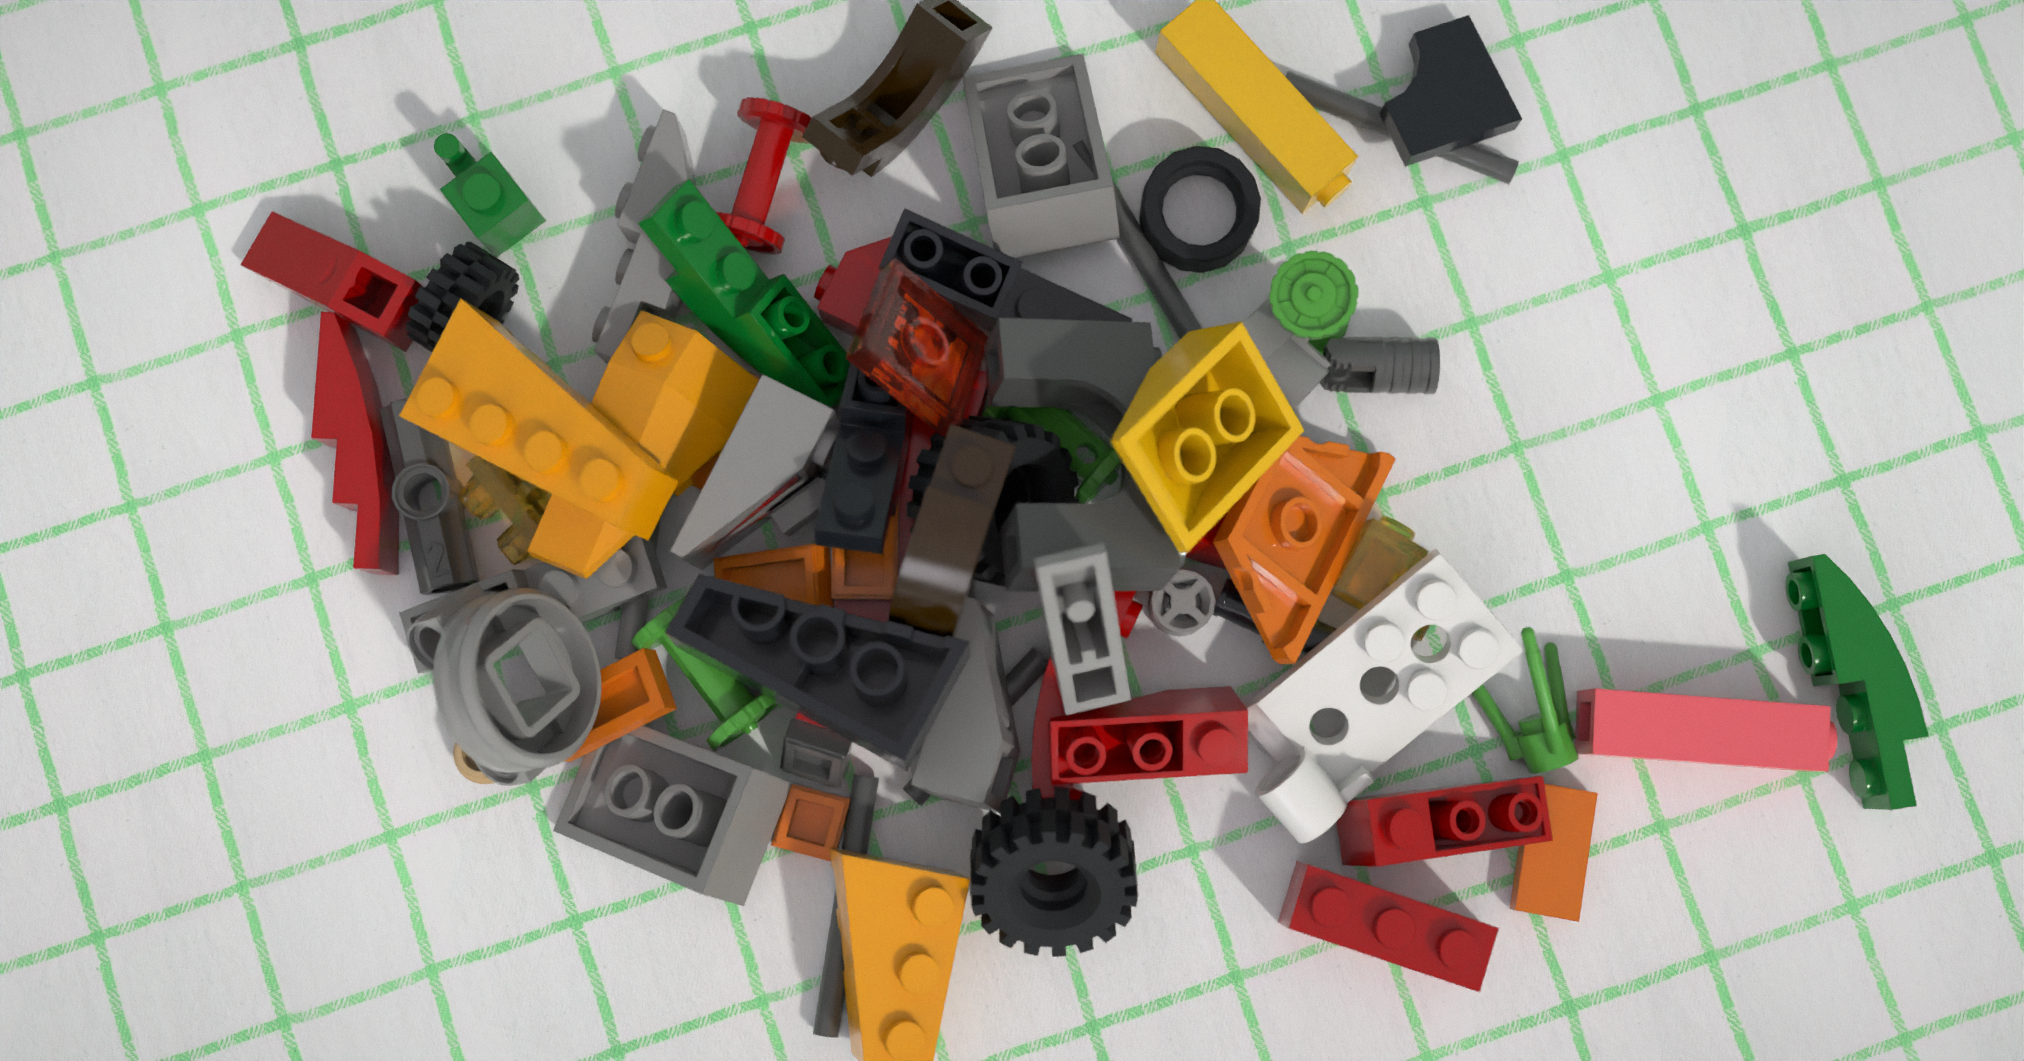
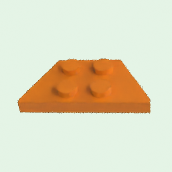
[1213,436,1396,664]

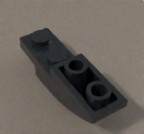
[878,208,1132,333]
[814,309,915,554]

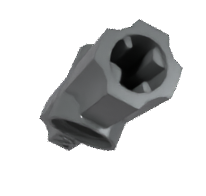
[380,398,480,595]

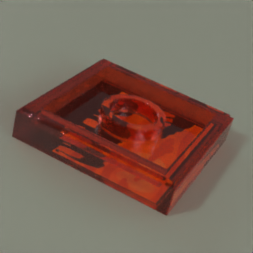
[846,258,989,438]

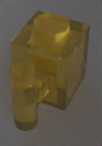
[1330,516,1430,642]

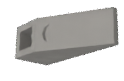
[910,597,1020,814]

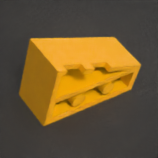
[829,847,970,1061]

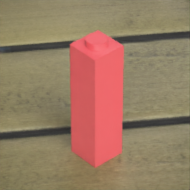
[1575,688,1837,772]

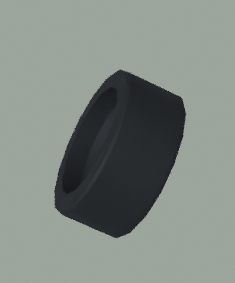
[1139,146,1261,273]

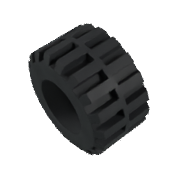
[907,415,1079,587]

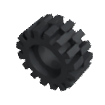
[406,242,519,352]

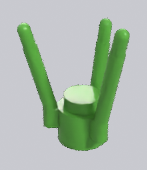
[1472,627,1579,774]

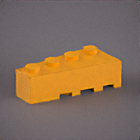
[399,298,679,540]

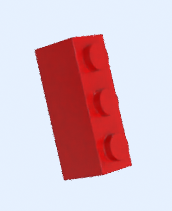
[1278,861,1499,992]

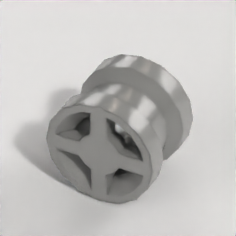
[1148,569,1216,637]

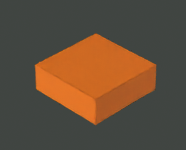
[771,782,851,862]

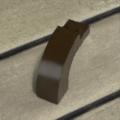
[802,0,993,177]
[888,424,1016,637]

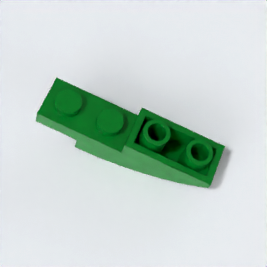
[638,179,851,407]
[1785,554,1929,810]

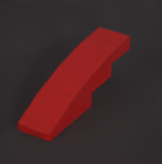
[311,312,399,575]

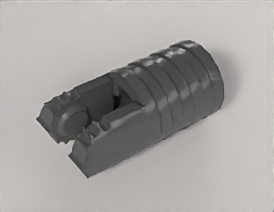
[1320,337,1440,394]

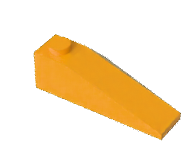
[527,310,759,579]

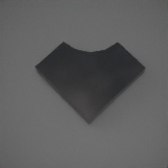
[1379,15,1522,166]

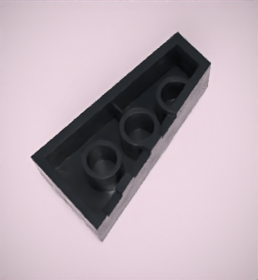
[665,574,970,771]

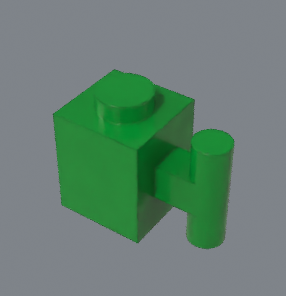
[434,133,546,258]

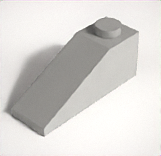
[1034,543,1131,715]

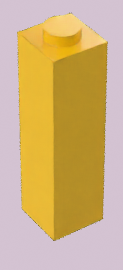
[1155,0,1359,214]

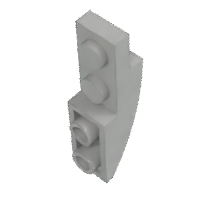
[592,109,696,364]
[399,535,667,673]

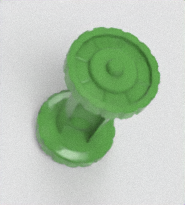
[1269,251,1358,355]
[982,405,1121,504]
[631,596,780,752]

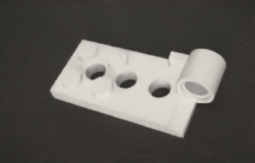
[1245,548,1525,843]

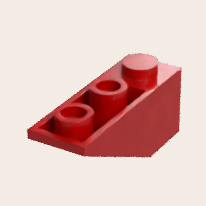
[240,211,425,352]
[1049,686,1248,785]
[1336,776,1553,867]

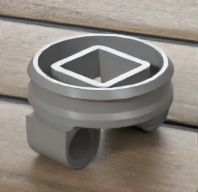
[406,584,602,786]

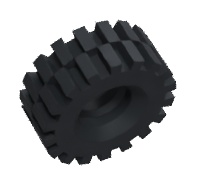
[970,787,1138,957]

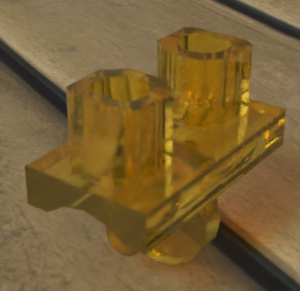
[458,455,551,565]

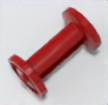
[716,97,812,255]

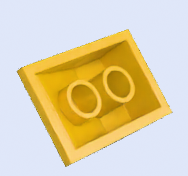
[1111,321,1305,552]

